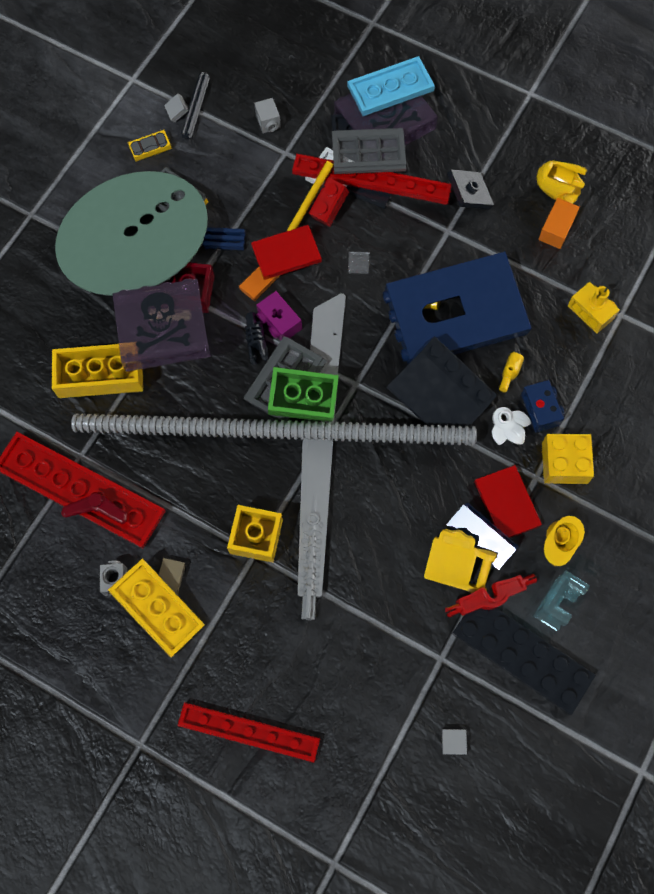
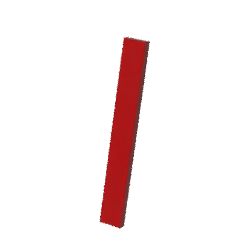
[292,154,452,205]

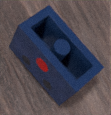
[521,380,565,433]

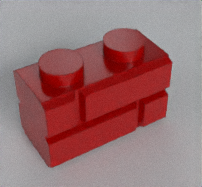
[309,177,349,227]

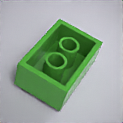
[268,367,339,422]

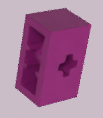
[256,291,302,341]

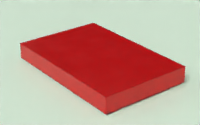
[251,225,322,280]
[474,465,542,538]

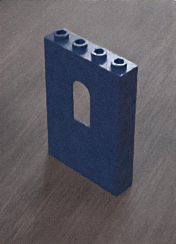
[383,252,531,363]

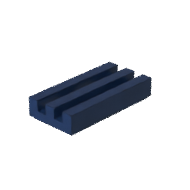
[203,228,245,250]

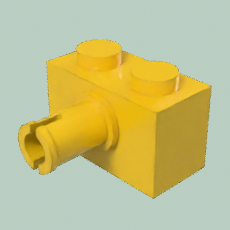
[568,282,620,334]

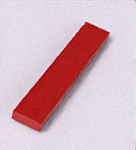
[177,702,320,762]

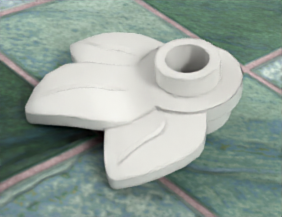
[492,407,531,445]

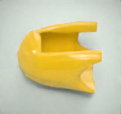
[536,160,587,204]

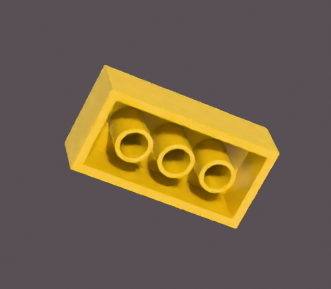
[52,343,143,398]

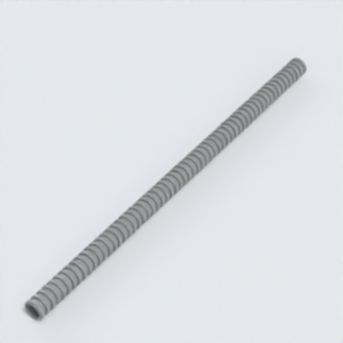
[71,413,477,446]

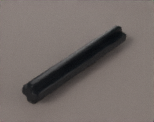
[181,72,210,139]

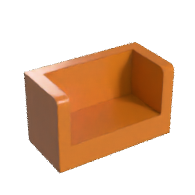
[539,198,580,249]

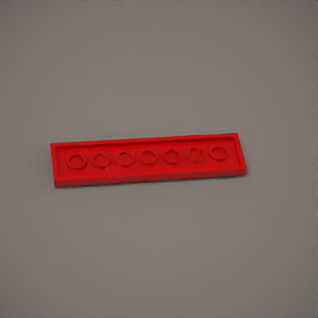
[0,432,166,549]

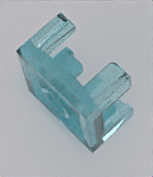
[533,570,590,631]

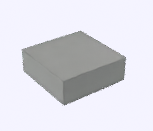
[164,94,188,122]
[442,729,467,755]

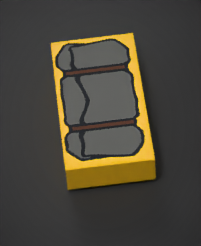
[128,130,172,162]

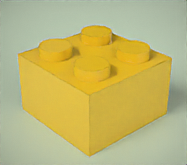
[542,434,594,484]
[227,505,283,563]

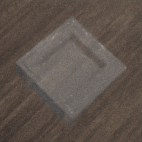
[348,252,369,274]

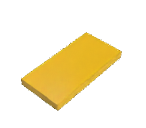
[108,558,205,658]

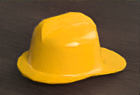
[544,516,585,566]

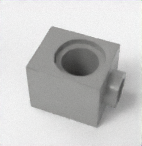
[254,98,281,133]
[100,561,127,596]

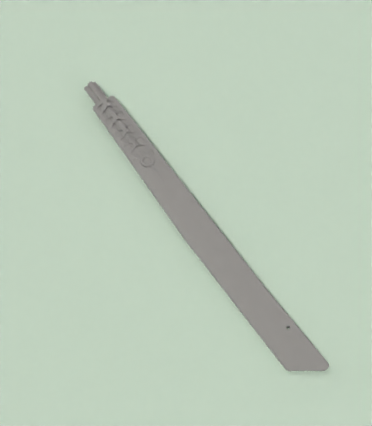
[298,293,346,620]

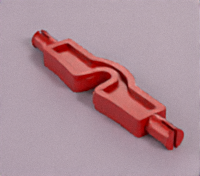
[445,574,537,617]

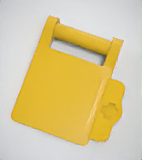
[424,529,497,593]

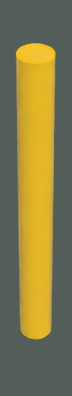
[287,161,333,231]

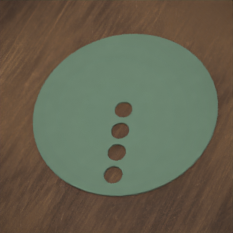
[55,171,208,295]

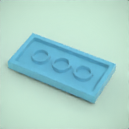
[347,56,435,116]

